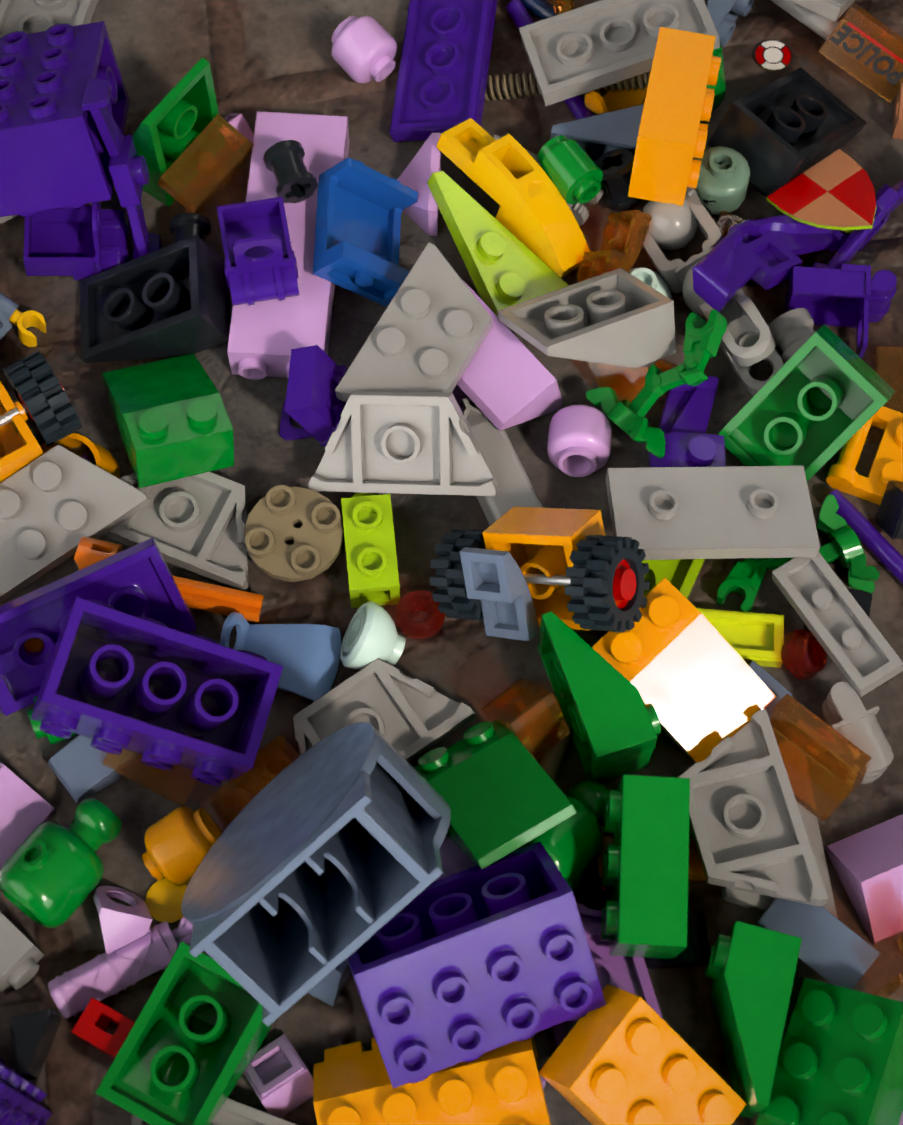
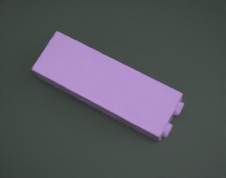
[227,111,350,380]

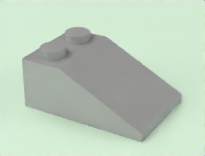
[497,268,676,368]

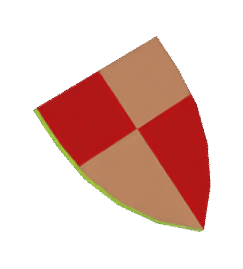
[766,149,877,234]

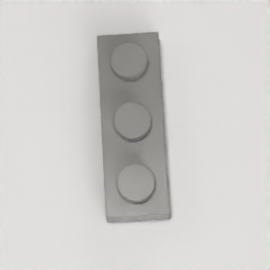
[772,552,903,698]

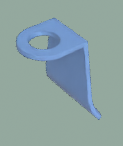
[220,612,341,702]

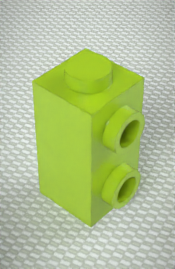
[341,492,401,608]

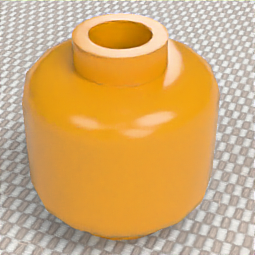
[142,806,221,886]

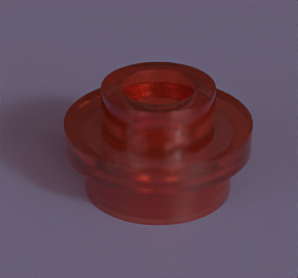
[395,590,445,639]
[781,629,827,680]

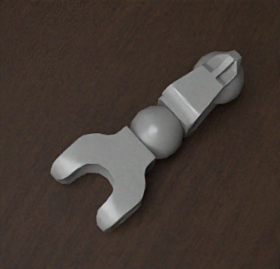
[629,188,784,396]

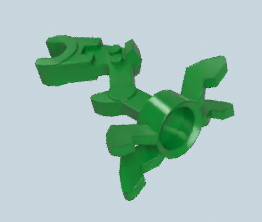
[585,310,727,458]
[716,494,880,612]

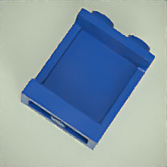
[312,158,418,306]

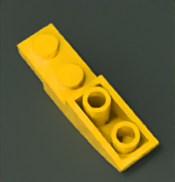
[436,118,592,278]

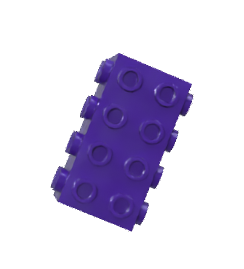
[0,21,130,217]
[30,597,283,786]
[346,842,606,1089]

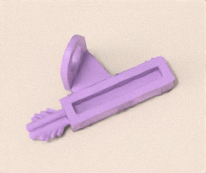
[48,886,193,1018]

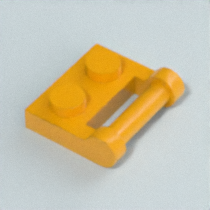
[826,406,903,505]

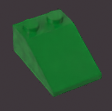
[132,58,225,207]
[717,325,896,481]
[101,353,234,488]
[537,611,661,783]
[414,720,576,869]
[705,921,802,1119]
[95,941,273,1125]

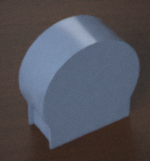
[181,722,451,1027]

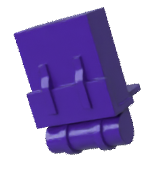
[217,197,299,306]
[24,202,129,280]
[784,264,897,359]
[279,345,348,447]

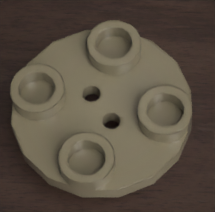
[244,485,344,582]

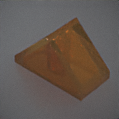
[481,678,570,759]

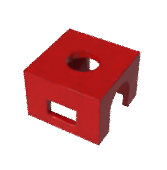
[71,998,135,1059]

